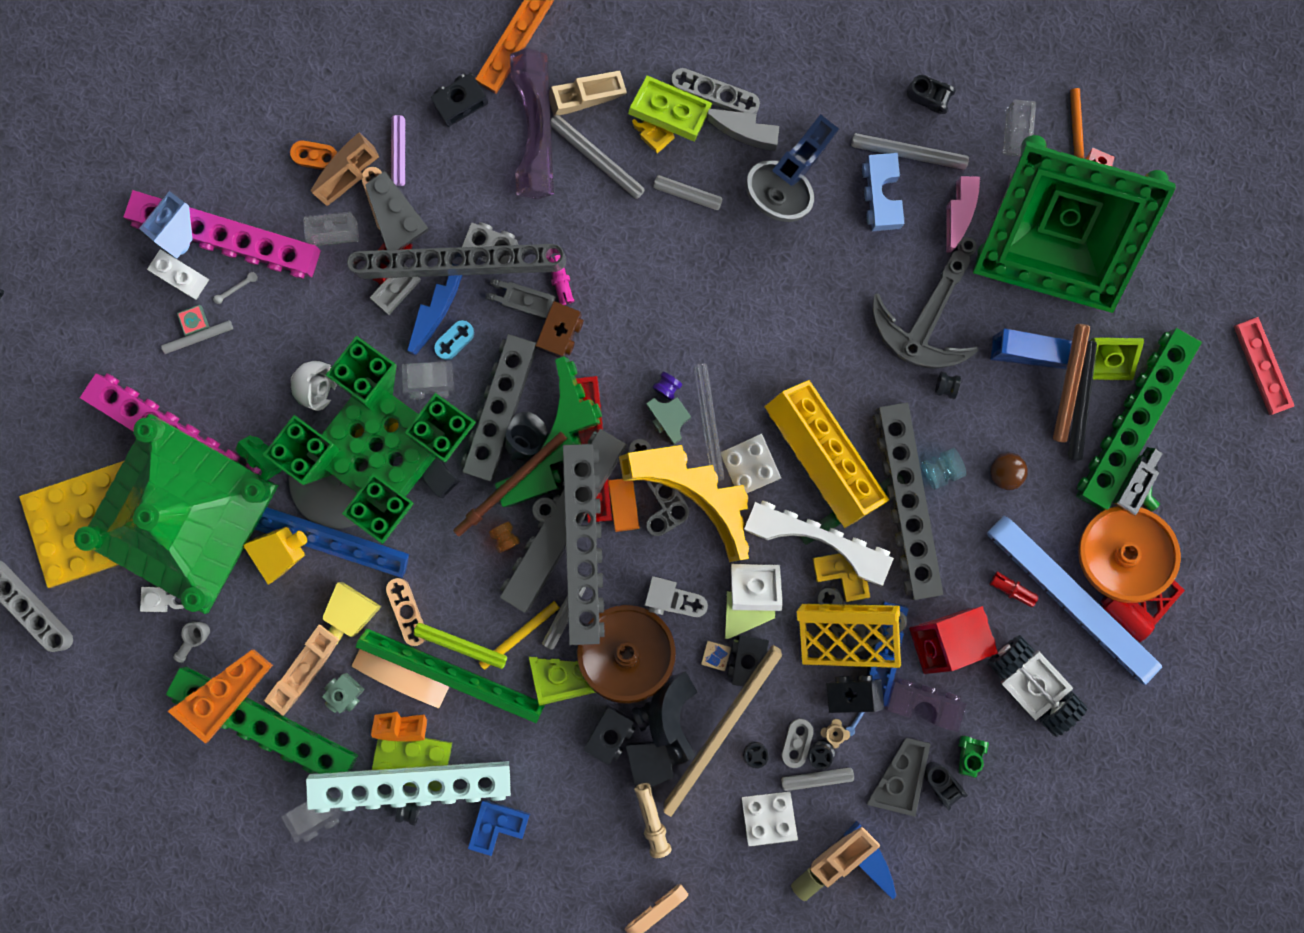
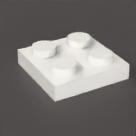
[731,564,782,611]

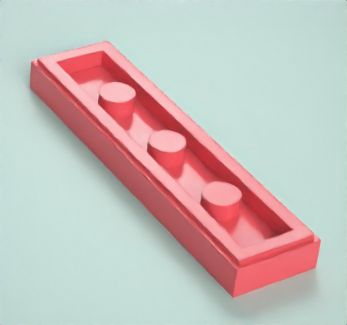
[1233,317,1294,415]

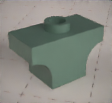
[646,397,691,445]

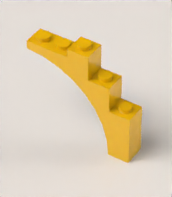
[619,445,749,562]

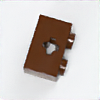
[536,301,584,358]

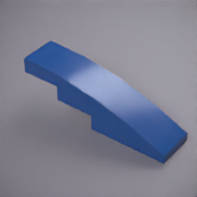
[407,263,463,355]
[867,601,909,706]

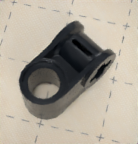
[907,75,956,114]
[924,762,968,811]

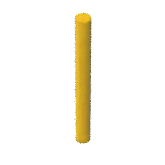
[479,601,560,670]

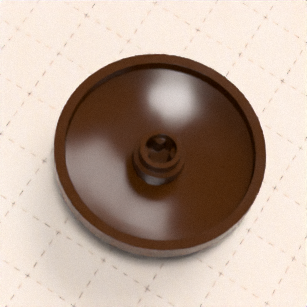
[577,605,676,703]

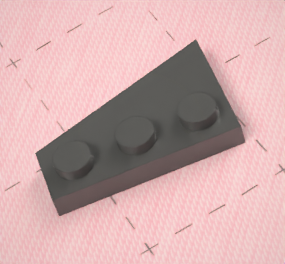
[867,737,931,817]

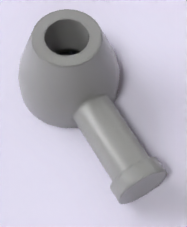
[173,621,210,663]

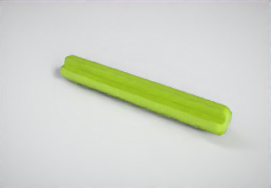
[413,623,507,669]

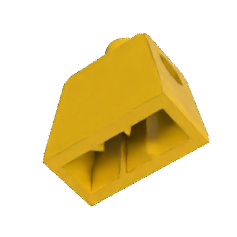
[243,527,307,585]

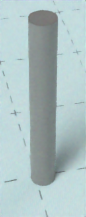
[161,320,233,354]

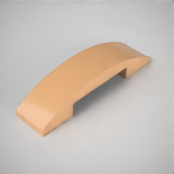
[264,625,339,716]
[352,649,449,708]

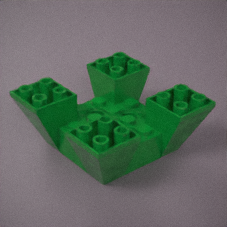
[263,336,476,544]

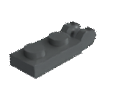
[485,279,555,320]

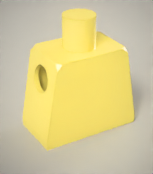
[323,582,381,644]

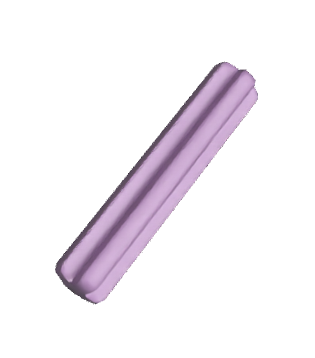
[391,115,405,186]

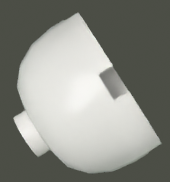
[291,361,337,411]

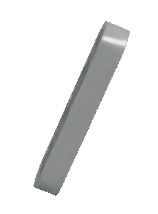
[672,68,760,114]

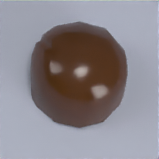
[990,452,1028,490]

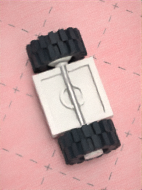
[987,635,1088,737]

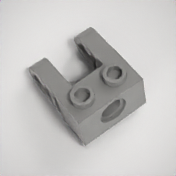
[645,576,708,617]

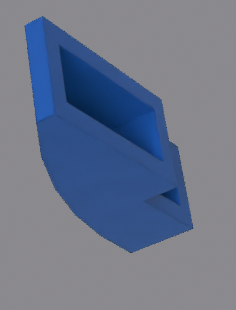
[843,821,896,899]

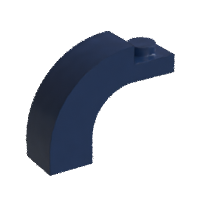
[772,114,840,186]

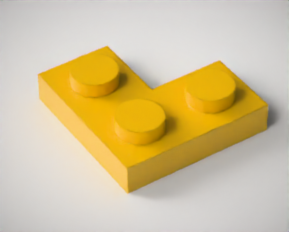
[812,553,870,602]

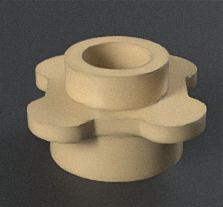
[821,719,850,748]

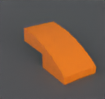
[609,479,640,532]
[371,712,427,741]

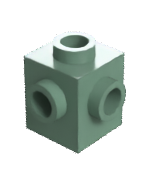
[322,673,365,713]

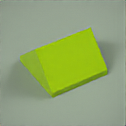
[1089,338,1144,380]

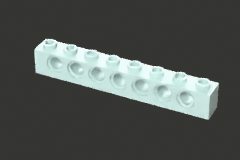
[306,761,511,813]

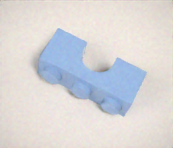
[862,153,904,231]

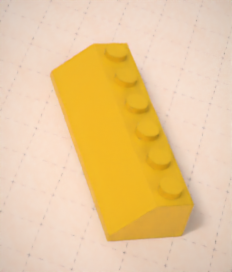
[764,380,889,528]

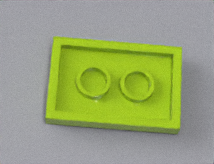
[628,76,712,142]
[372,738,452,791]

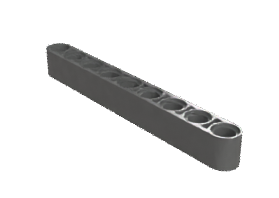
[347,244,567,279]

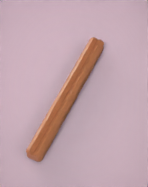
[1053,324,1090,442]

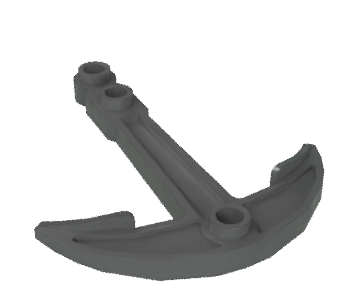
[873,237,979,369]

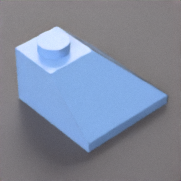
[139,191,192,258]

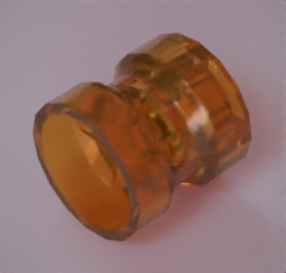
[488,521,521,554]

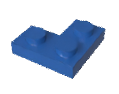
[468,799,530,856]

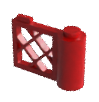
[1101,580,1185,643]

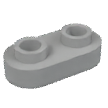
[781,718,813,768]

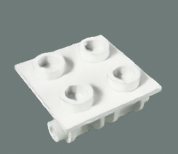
[720,434,781,493]
[742,792,798,846]

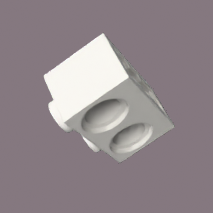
[147,249,209,300]

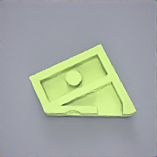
[725,591,775,639]

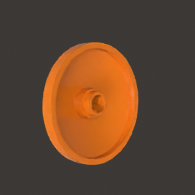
[1078,506,1181,603]

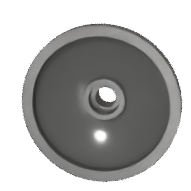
[745,160,814,222]

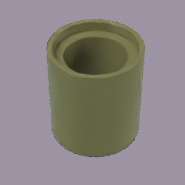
[791,867,824,901]

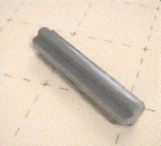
[654,175,722,210]
[542,587,586,649]
[781,768,854,791]

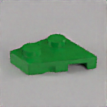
[235,435,282,481]

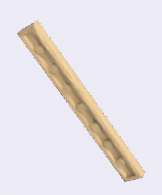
[663,645,782,817]

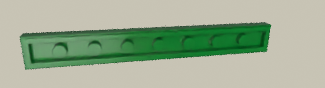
[356,629,545,724]

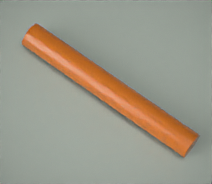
[1070,88,1084,158]

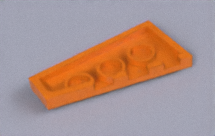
[168,650,273,743]

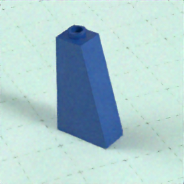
[991,329,1072,369]

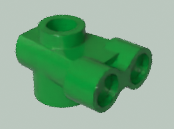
[958,736,989,778]

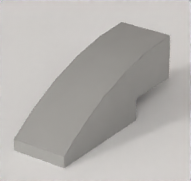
[708,109,779,151]

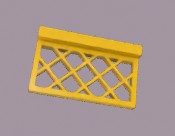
[797,604,901,668]

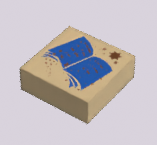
[701,641,731,671]

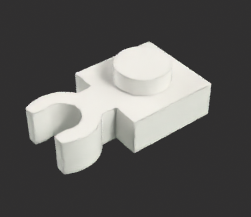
[140,587,184,612]

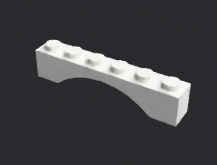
[744,501,894,587]

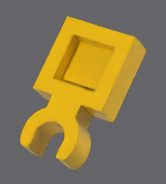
[632,119,674,153]

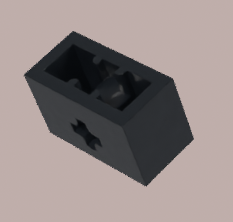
[826,675,884,713]

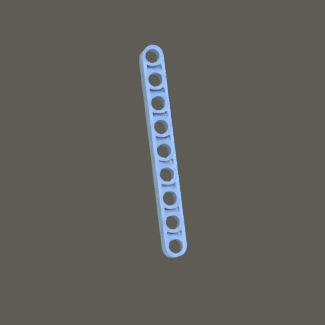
[987,515,1162,685]

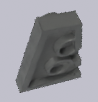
[365,171,429,250]

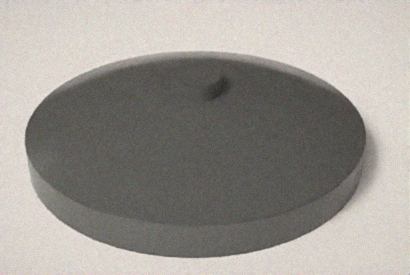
[289,448,378,529]

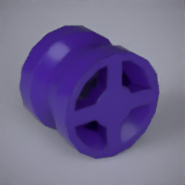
[652,371,683,401]

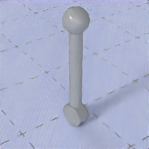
[213,272,258,304]

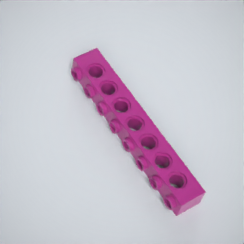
[124,190,321,279]
[80,373,261,475]

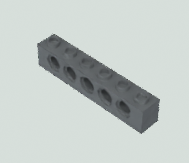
[461,334,537,483]

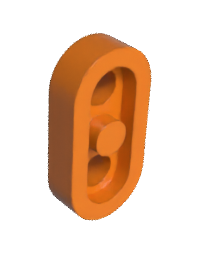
[290,141,337,170]

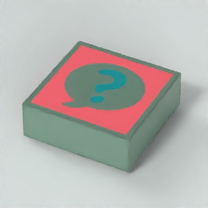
[177,305,210,336]

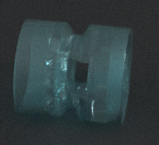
[921,448,967,490]

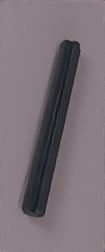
[1068,341,1097,461]

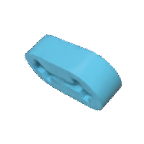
[434,320,474,360]

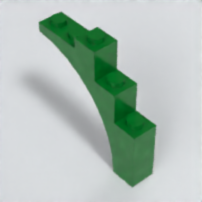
[495,356,602,507]

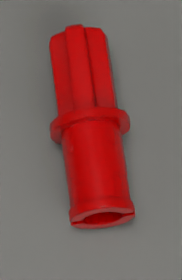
[989,571,1038,607]

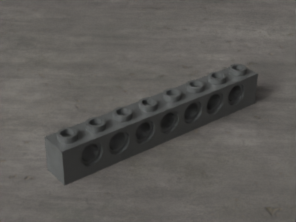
[873,402,943,600]
[563,444,605,645]

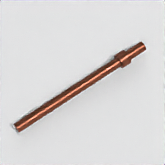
[453,432,567,537]

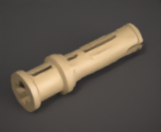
[635,783,671,858]

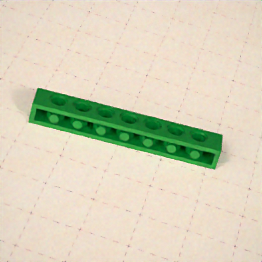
[1076,328,1202,511]
[166,667,359,774]

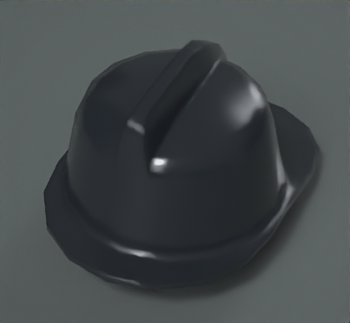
[504,412,547,461]

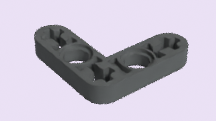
[818,587,907,654]

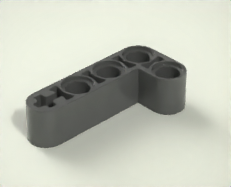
[629,439,689,537]

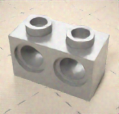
[462,222,519,264]

